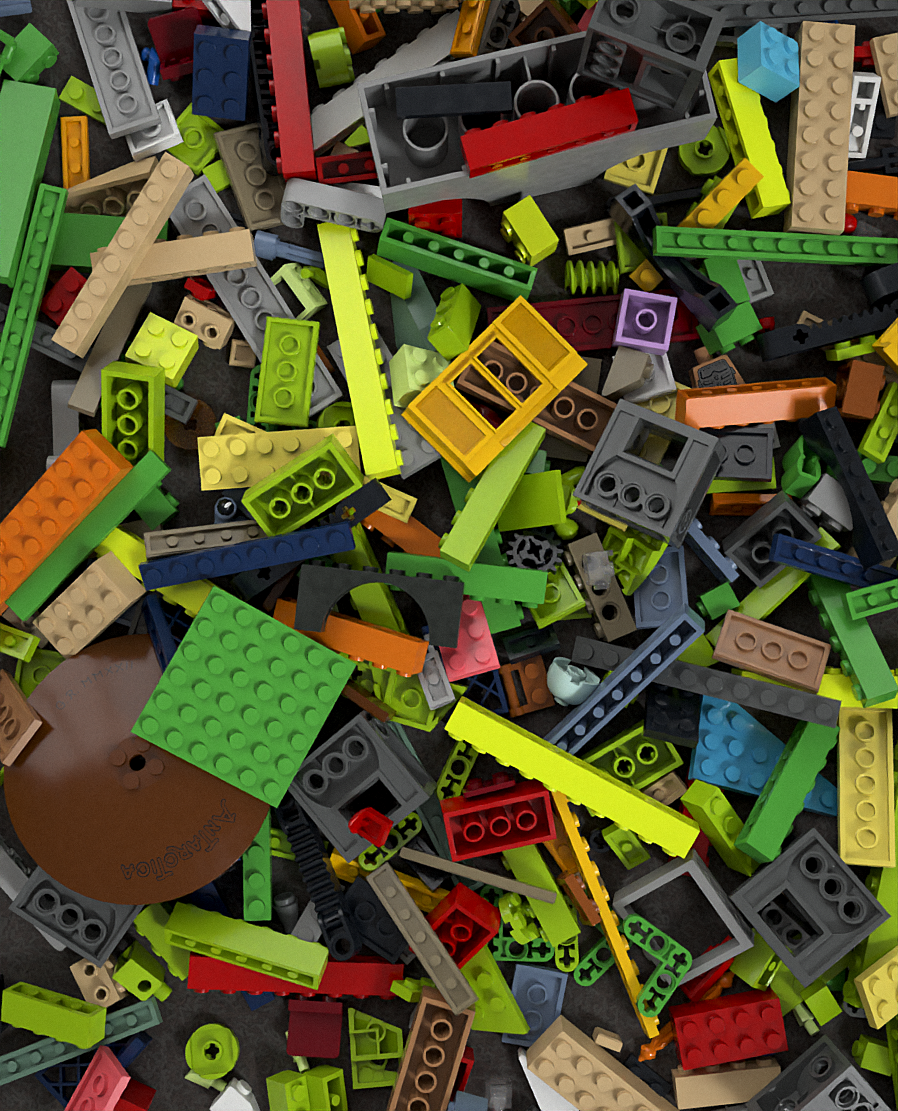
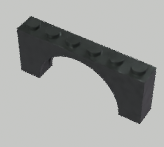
[294,560,465,648]

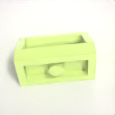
[270,262,328,320]

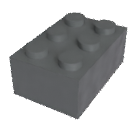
[722,490,822,588]

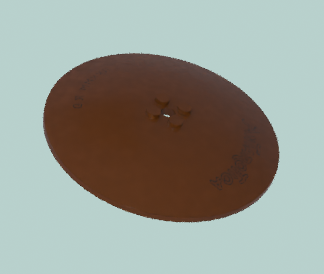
[4,634,270,905]

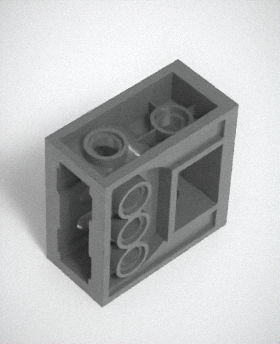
[576,0,727,115]
[573,398,726,549]
[288,710,438,863]
[728,827,891,988]
[8,865,144,968]
[745,1034,892,1111]

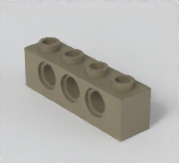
[563,532,637,642]

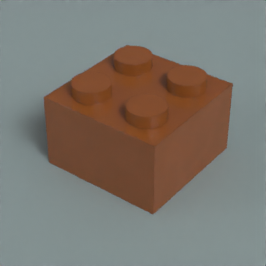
[834,360,886,424]

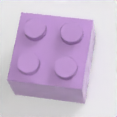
[612,288,677,356]

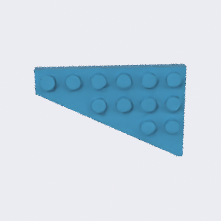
[688,694,837,817]

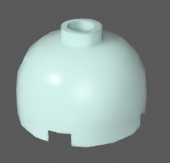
[547,657,600,706]

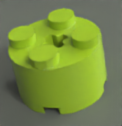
[307,27,355,88]

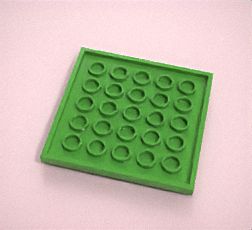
[131,585,356,808]

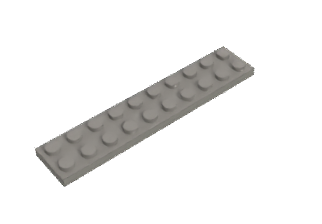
[169,174,344,418]

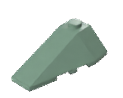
[390,261,439,353]

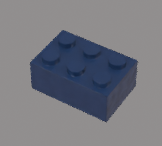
[192,25,251,121]

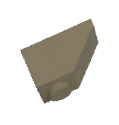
[601,346,654,402]

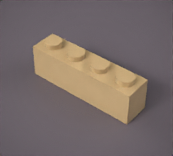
[671,1055,781,1110]

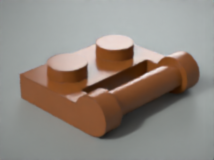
[497,655,555,717]
[554,870,602,926]

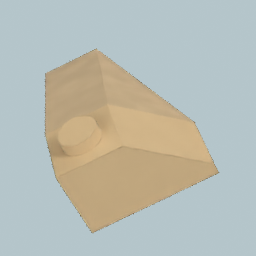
[64,156,170,218]

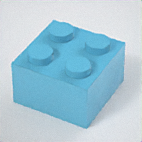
[737,21,800,102]

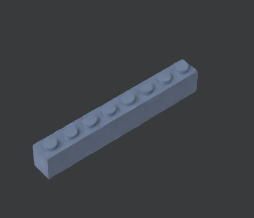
[543,603,705,755]

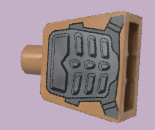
[688,346,745,388]

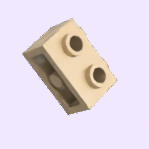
[173,294,236,350]
[70,953,129,1008]

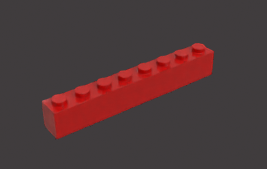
[262,0,317,183]
[187,951,404,1000]

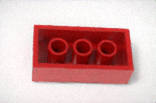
[439,779,557,862]
[668,987,788,1071]

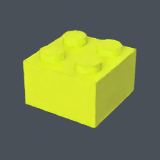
[500,195,559,266]
[125,312,199,389]

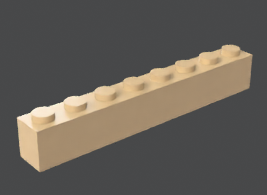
[51,152,194,358]

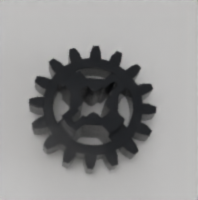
[506,526,564,580]

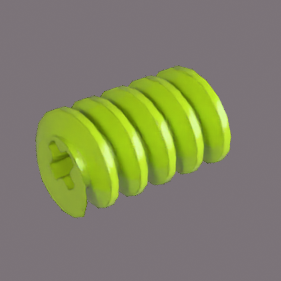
[565,260,619,295]

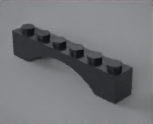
[609,184,738,333]
[798,406,898,570]

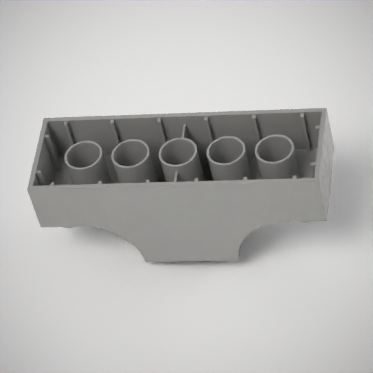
[357,31,717,213]

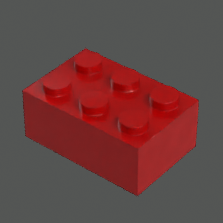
[408,882,501,969]

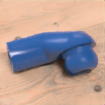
[141,47,160,86]

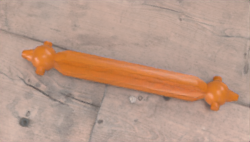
[638,971,735,1062]

